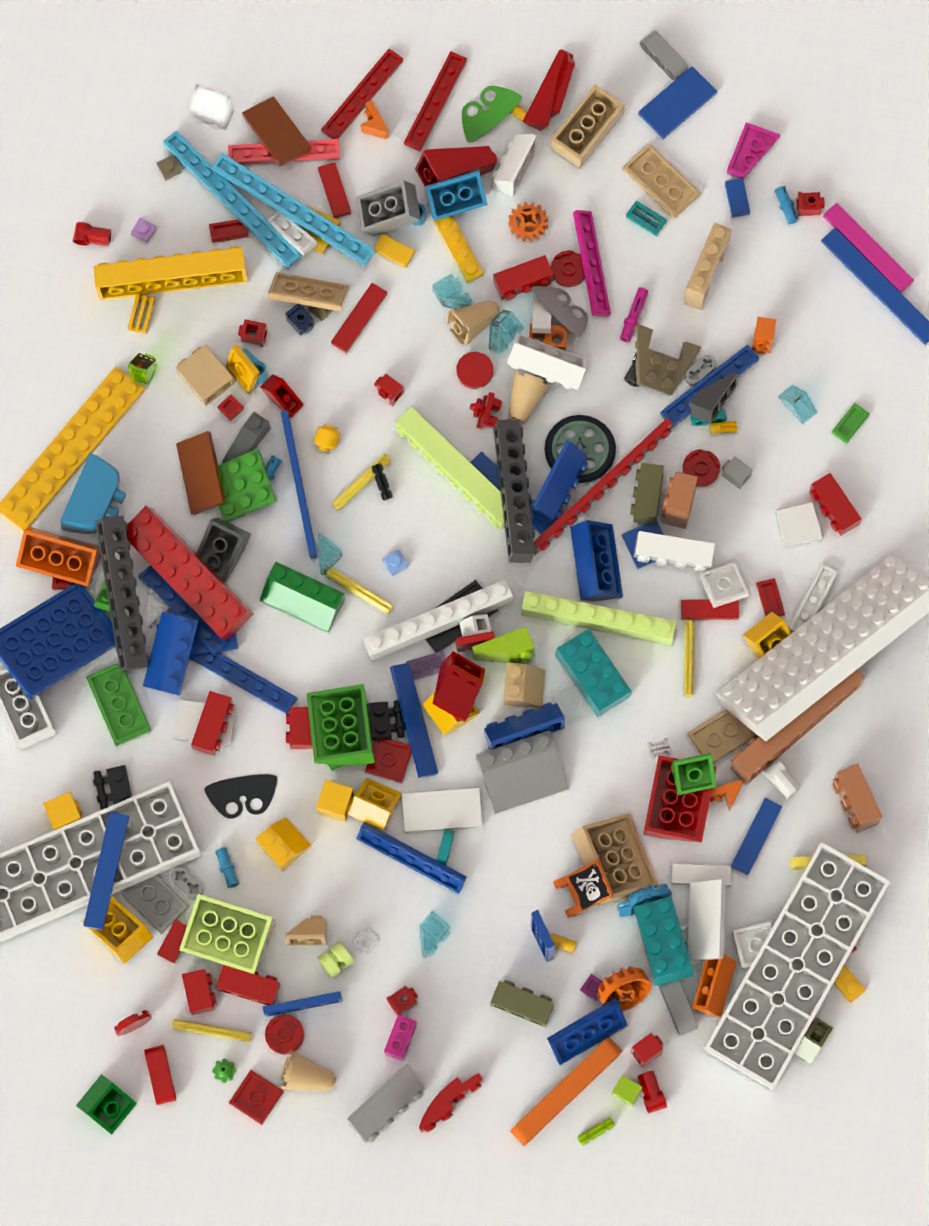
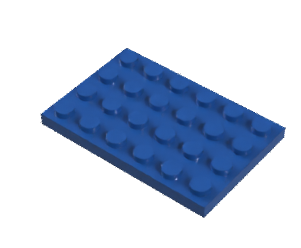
[0,583,116,699]

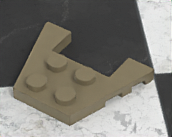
[635,324,701,396]

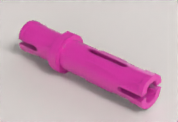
[620,287,648,343]

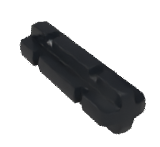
[372,463,393,500]

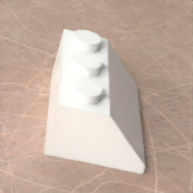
[491,134,537,197]

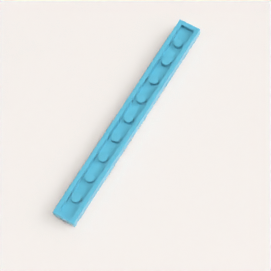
[163,130,302,269]
[212,153,376,267]

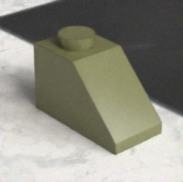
[794,1017,833,1064]

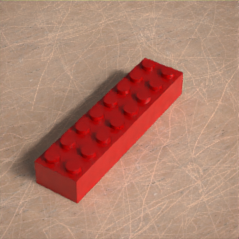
[126,505,254,640]

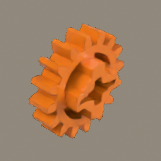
[508,202,548,242]

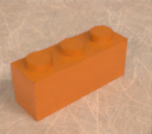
[692,954,737,1017]

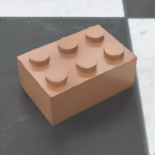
[661,471,698,529]
[832,763,882,833]

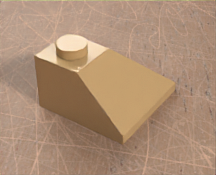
[285,915,327,946]

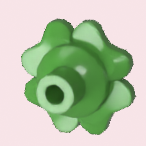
[212,1058,237,1083]

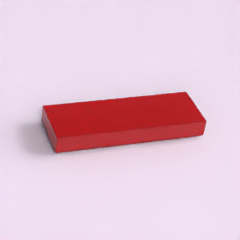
[318,162,351,218]
[681,600,739,620]

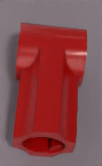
[73,222,111,246]
[637,1071,667,1114]

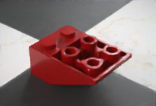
[432,651,485,722]

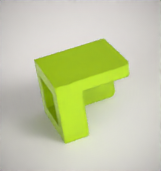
[612,1075,642,1106]

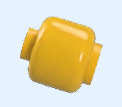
[314,424,341,453]

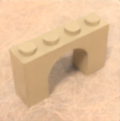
[684,222,732,310]

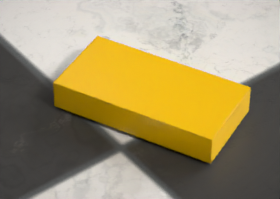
[374,234,415,268]

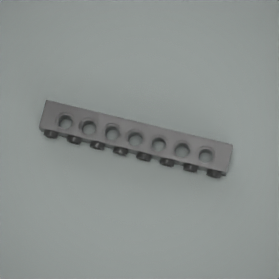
[493,420,537,563]
[95,516,149,672]

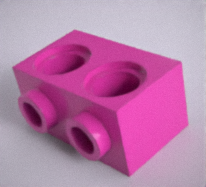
[384,1014,417,1061]

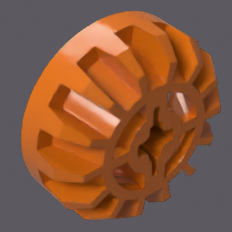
[597,966,652,1012]

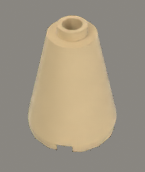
[446,300,500,345]
[509,370,550,424]
[279,1050,336,1092]

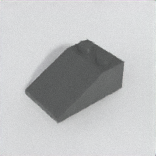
[196,518,251,584]

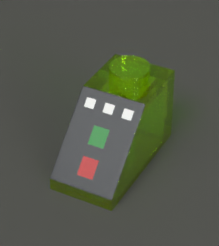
[128,353,158,386]

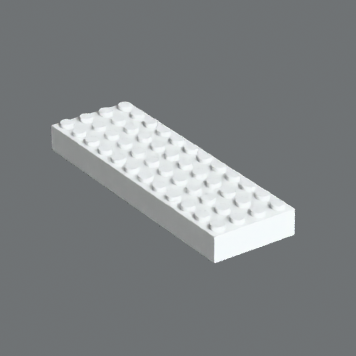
[716,554,929,741]
[0,781,201,942]
[703,842,891,1090]

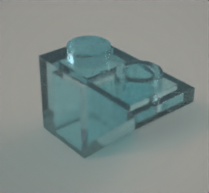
[432,274,472,309]
[488,309,525,354]
[419,911,451,958]

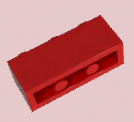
[493,255,554,300]
[809,473,862,536]
[191,691,235,756]
[216,965,281,1006]

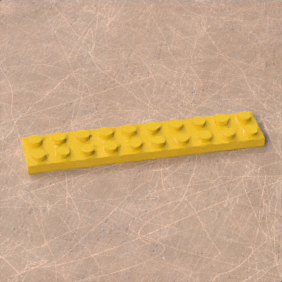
[0,366,145,531]

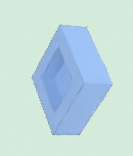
[382,549,409,576]

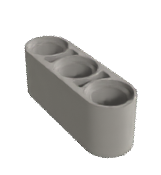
[640,31,689,80]
[659,980,698,1036]

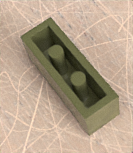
[630,463,664,525]
[490,980,554,1027]

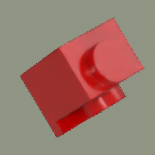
[797,192,825,216]
[238,319,268,347]
[374,374,404,406]
[386,986,418,1016]

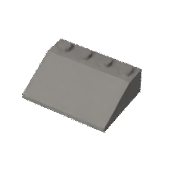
[476,730,569,814]
[347,1064,424,1143]

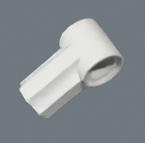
[761,759,800,799]

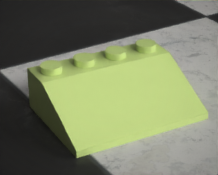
[179,894,274,974]

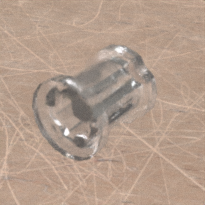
[648,738,671,759]

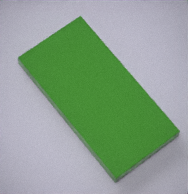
[86,663,151,747]

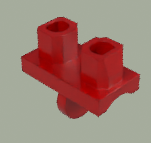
[469,392,502,429]

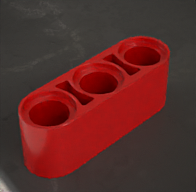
[144,1045,176,1105]

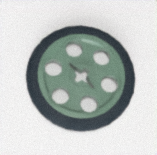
[544,415,616,483]

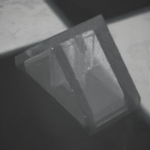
[146,589,171,631]

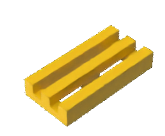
[128,294,155,334]

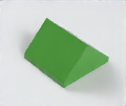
[671,753,716,795]

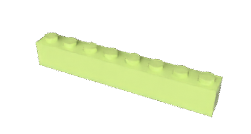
[395,406,517,530]
[521,591,676,645]

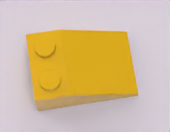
[82,896,153,964]

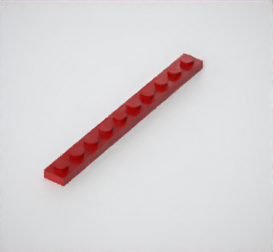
[534,418,672,554]

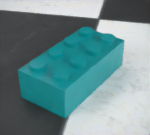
[555,629,632,717]
[633,896,694,986]

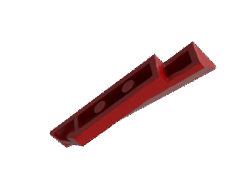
[523,49,575,131]

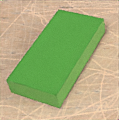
[832,403,870,444]

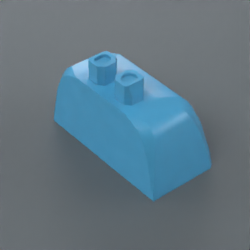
[60,452,126,534]

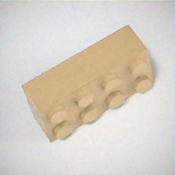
[550,85,625,168]

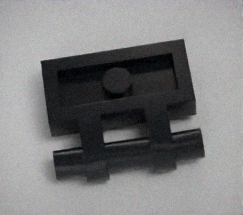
[368,700,406,741]
[93,765,132,810]

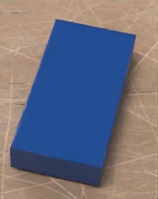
[724,178,750,217]

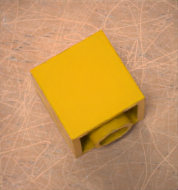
[316,780,354,822]
[43,792,83,830]

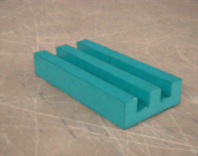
[626,200,667,237]

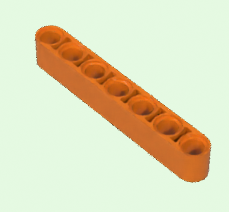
[510,1037,623,1146]

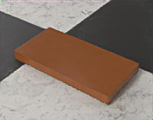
[242,96,311,167]
[176,431,226,515]

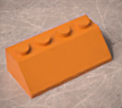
[16,527,101,587]

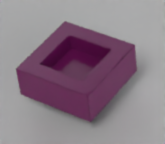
[580,974,603,1002]

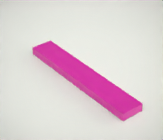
[823,203,914,293]
[573,210,611,317]

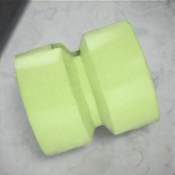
[317,942,354,978]

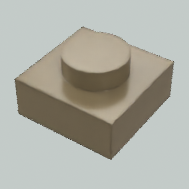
[157,155,182,181]

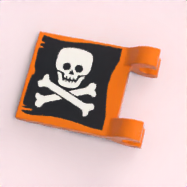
[553,860,614,918]

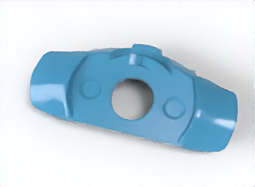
[617,884,672,917]

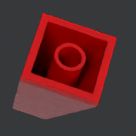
[415,146,497,187]

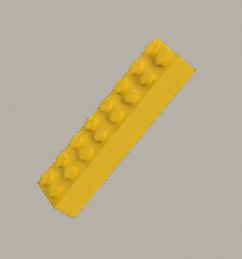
[93,247,248,300]

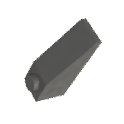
[689,372,738,423]
[222,412,271,463]

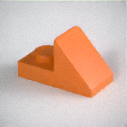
[360,100,389,139]
[710,779,743,811]

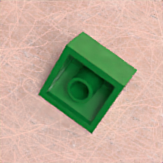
[76,1074,137,1135]

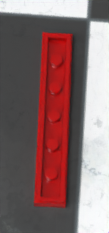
[321,49,403,139]
[404,51,467,152]

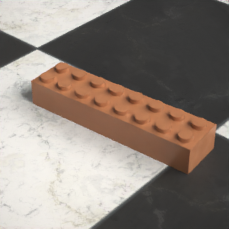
[730,670,864,785]

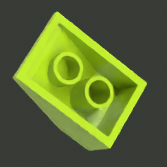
[472,627,535,664]

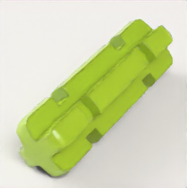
[578,1117,615,1145]

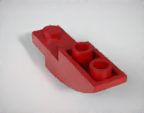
[419,1073,483,1133]

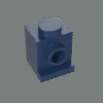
[285,304,315,336]

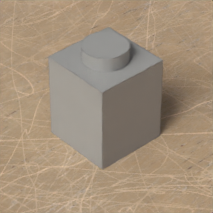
[722,456,753,489]

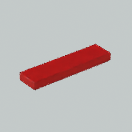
[331,283,388,353]

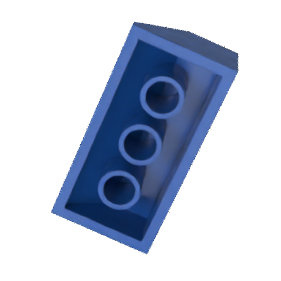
[533,440,588,525]
[570,520,623,602]
[143,612,199,696]
[484,702,565,750]

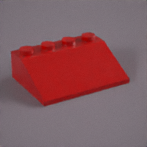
[643,755,716,843]

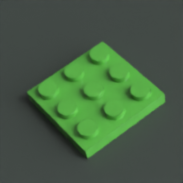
[218,449,277,522]

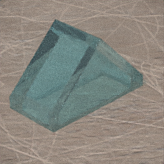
[778,385,817,424]
[318,533,343,576]

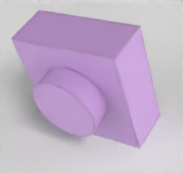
[131,218,156,243]

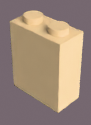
[176,345,235,407]

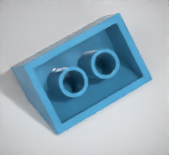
[425,170,487,221]

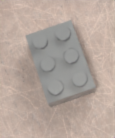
[357,180,421,236]

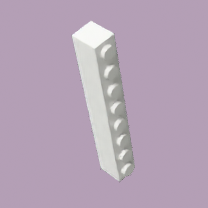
[363,580,513,661]

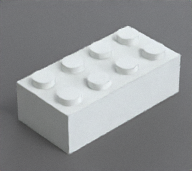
[507,332,587,390]
[634,531,715,572]
[0,668,56,750]

